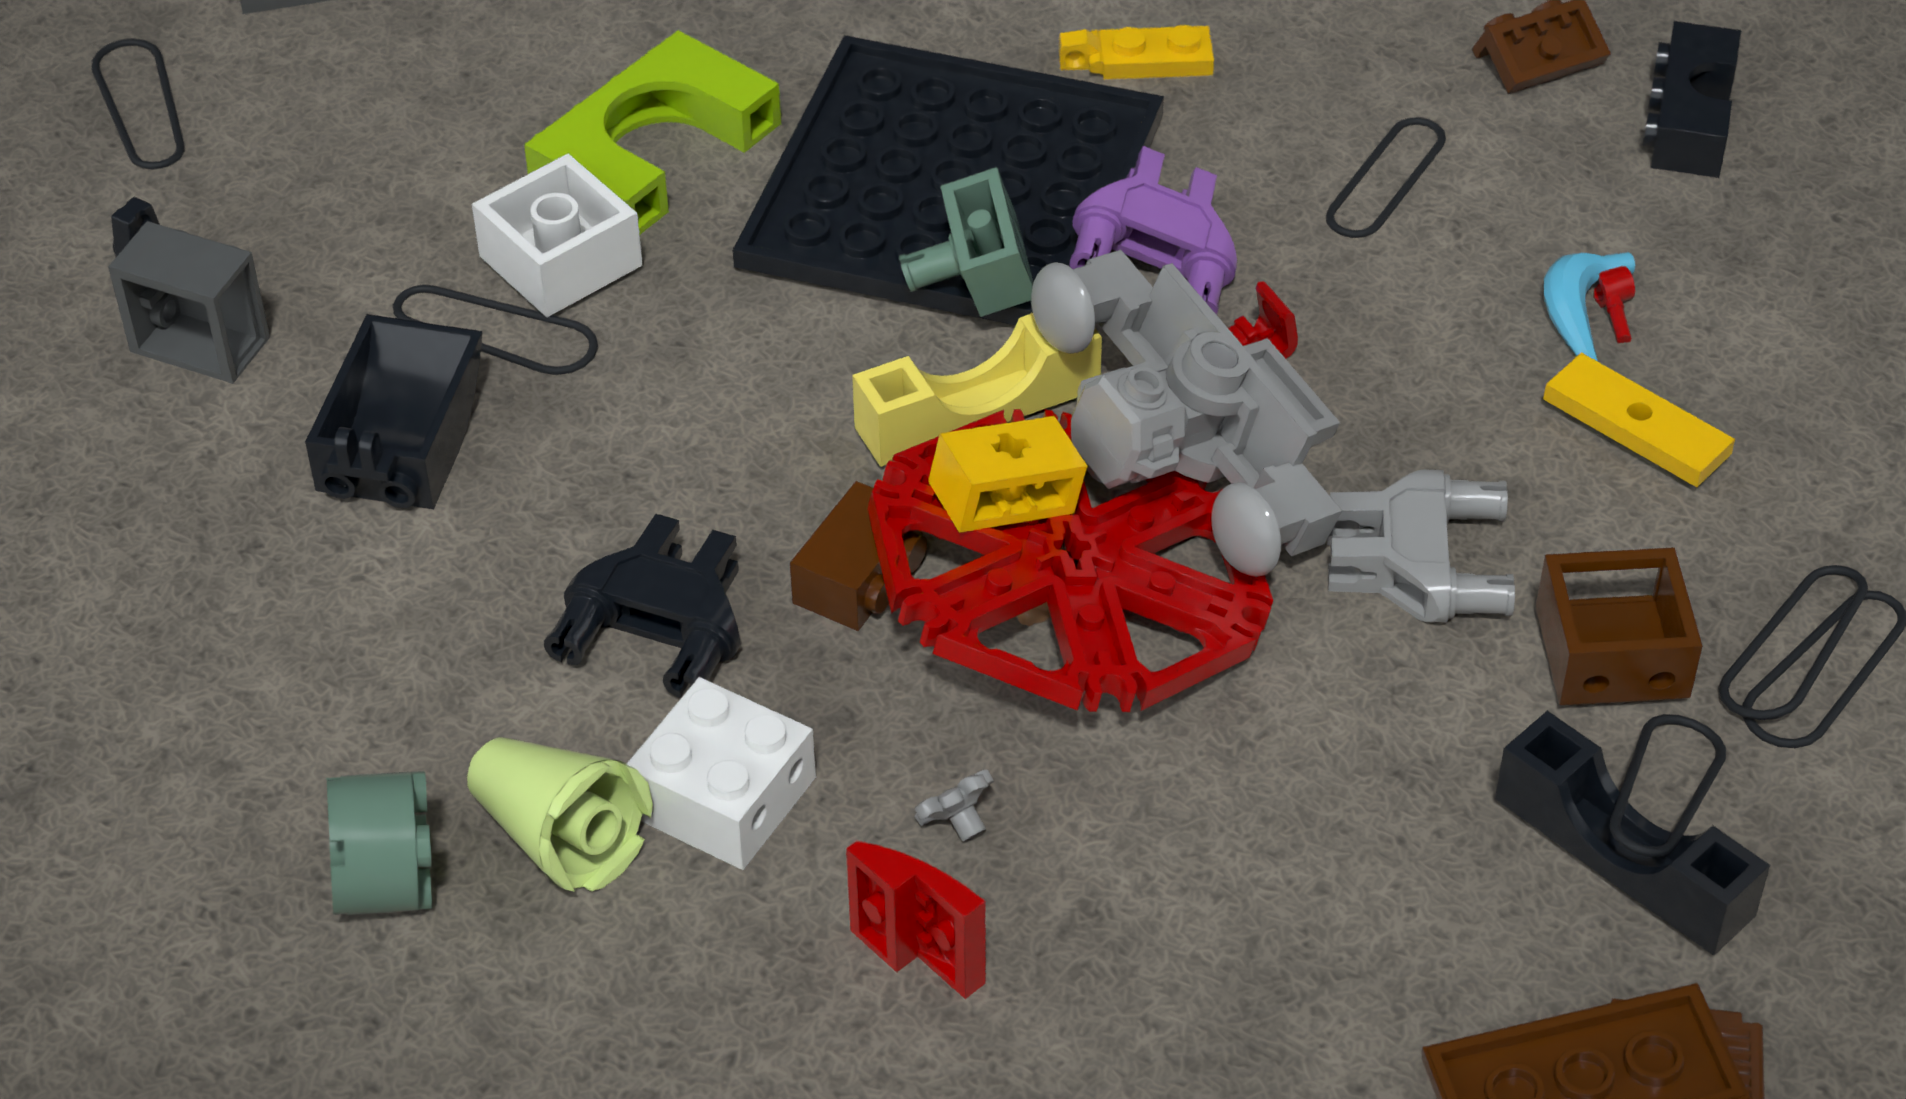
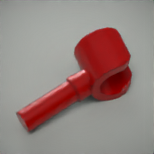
[1593,266,1635,343]

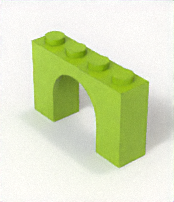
[524,30,781,235]

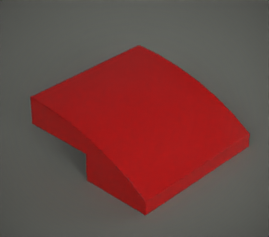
[846,841,986,999]

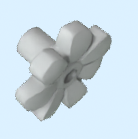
[914,769,994,842]

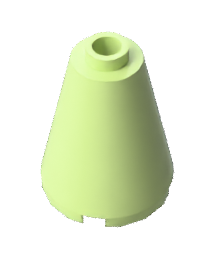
[467,737,653,892]

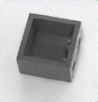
[108,221,270,384]

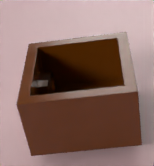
[1536,547,1703,705]

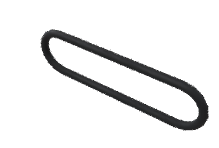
[1325,117,1446,238]

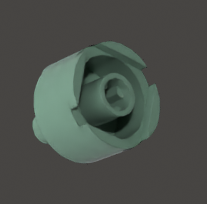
[326,771,432,915]

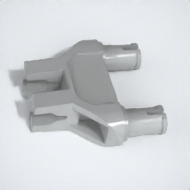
[1327,469,1515,623]

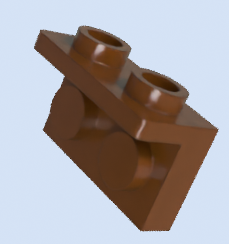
[1472,0,1611,94]

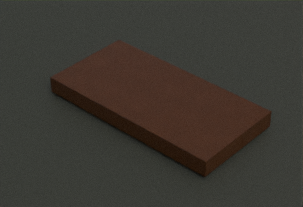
[1422,983,1751,1099]

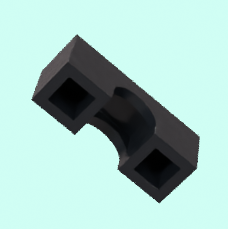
[1643,21,1741,178]

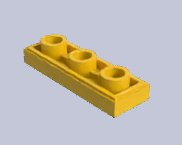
[1543,352,1735,487]

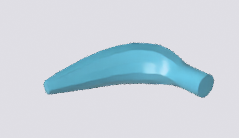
[1544,252,1635,361]

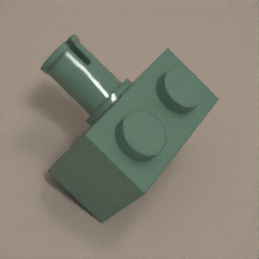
[899,167,1034,317]

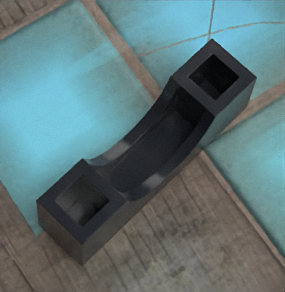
[1495,710,1770,956]

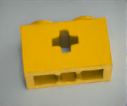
[928,416,1087,533]

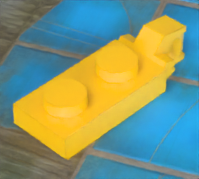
[1059,25,1214,79]

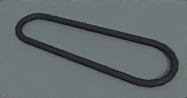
[92,38,185,170]
[393,284,598,375]
[1718,565,1868,720]
[1742,590,1906,748]
[1610,714,1726,857]

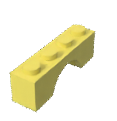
[852,313,1102,467]

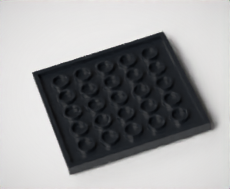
[732,35,1164,326]

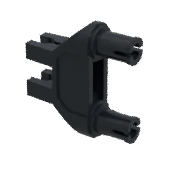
[544,514,740,698]

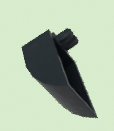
[305,314,483,510]

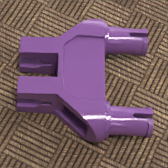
[1069,146,1237,315]

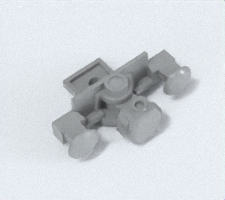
[1031,250,1342,576]

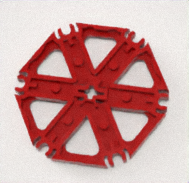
[867,409,1274,712]

